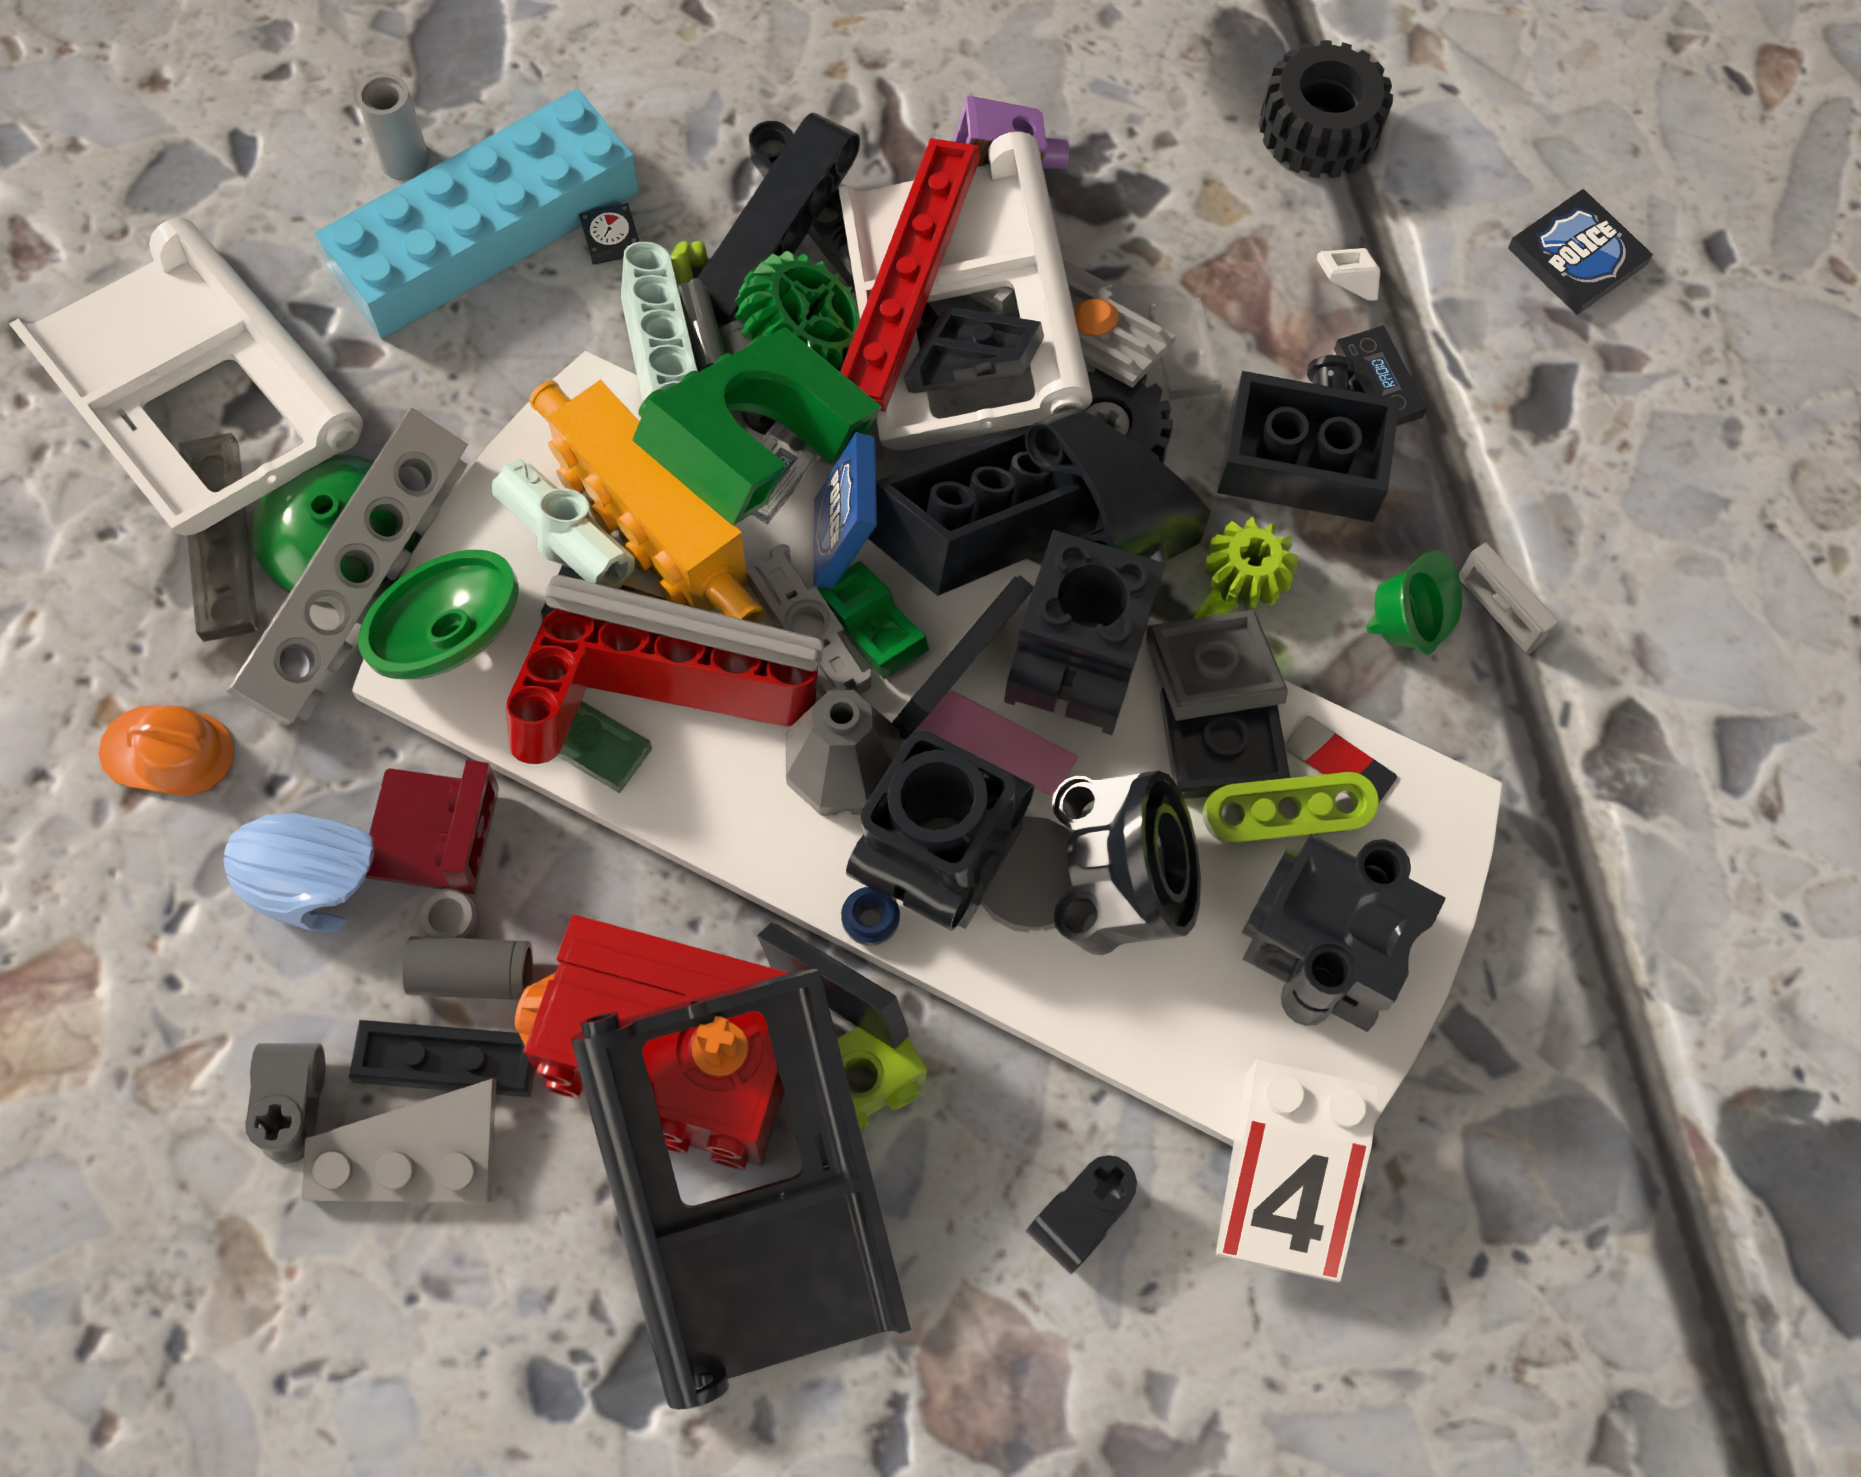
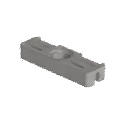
[746,544,871,697]

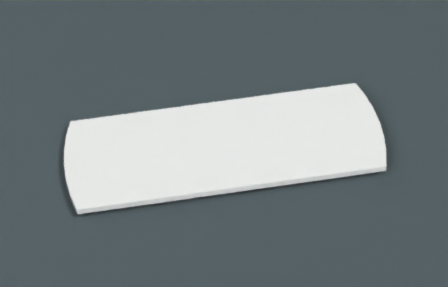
[352,351,1502,1147]

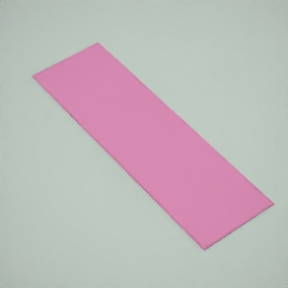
[919,689,1078,797]

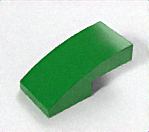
[817,561,929,679]

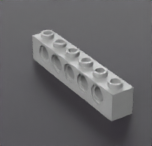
[226,407,469,727]

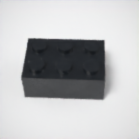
[1217,371,1400,522]

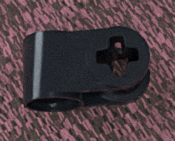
[1025,1155,1137,1274]

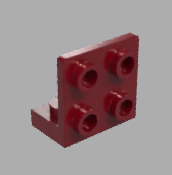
[365,760,499,894]

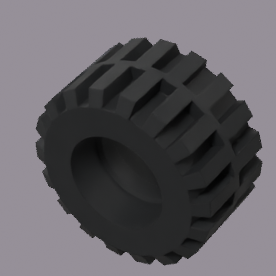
[1259,40,1393,178]

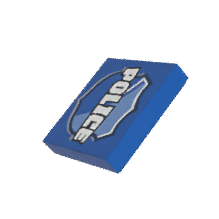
[814,432,877,590]

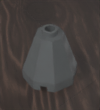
[786,690,901,815]

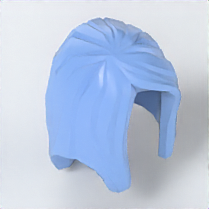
[223,813,374,933]

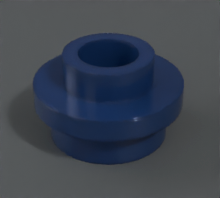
[841,887,900,946]

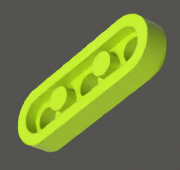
[1203,772,1379,844]

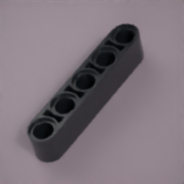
[697,113,860,329]

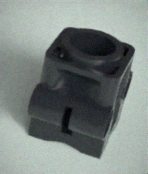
[846,731,1035,931]
[1241,833,1446,1032]

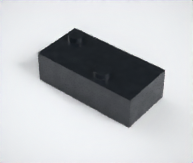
[868,425,1100,596]

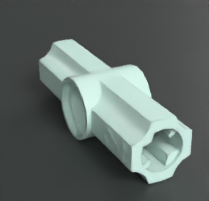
[492,458,635,589]

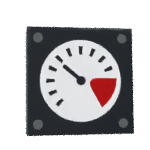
[579,203,640,265]

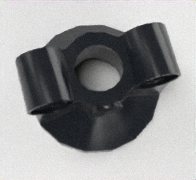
[1052,770,1201,955]

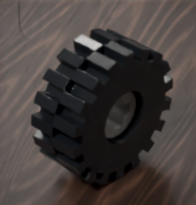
[1084,367,1173,464]

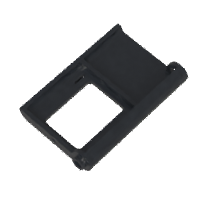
[571,969,911,1410]

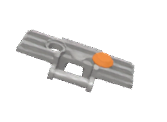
[966,259,1176,388]

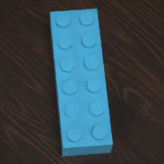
[314,88,640,340]

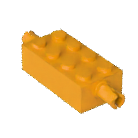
[529,379,764,623]

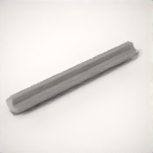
[546,575,824,672]

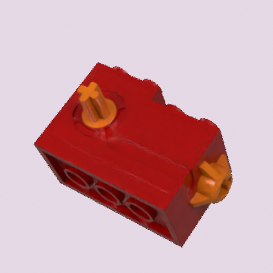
[515,914,789,1170]

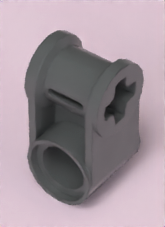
[245,1043,326,1164]

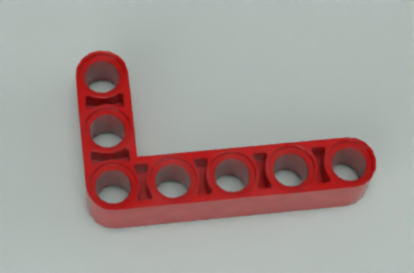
[506,609,818,764]

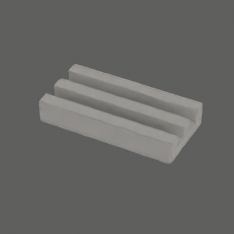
[1459,542,1559,655]

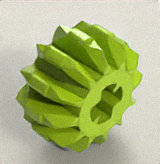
[1204,516,1298,610]

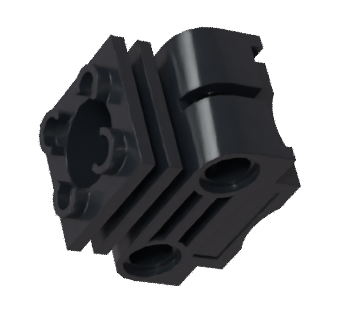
[1004,530,1165,736]

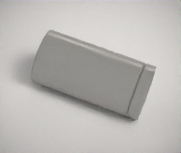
[356,73,429,180]

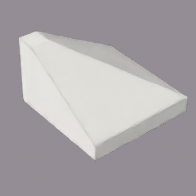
[1317,248,1380,301]

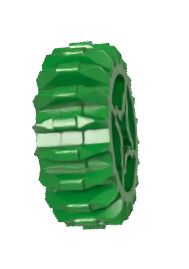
[735,251,860,372]

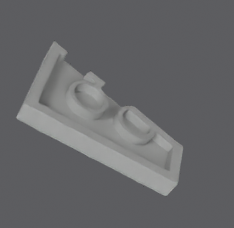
[302,1079,497,1203]

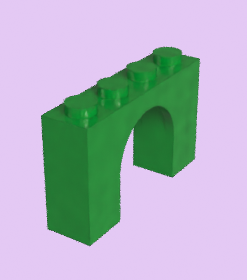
[632,327,882,526]

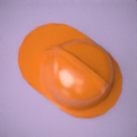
[98,705,234,796]

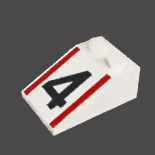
[1216,1059,1380,1283]

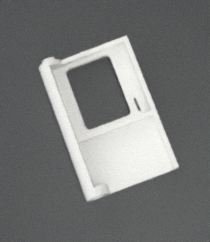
[838,132,1093,451]
[9,218,363,536]

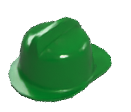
[1365,550,1462,656]

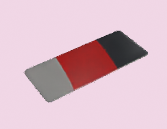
[1285,716,1397,804]

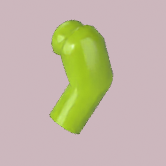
[670,240,708,287]

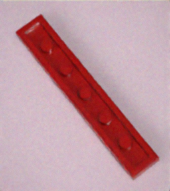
[840,138,981,412]

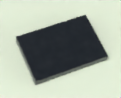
[892,575,1034,741]

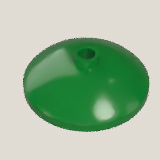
[251,455,415,593]
[358,550,519,680]

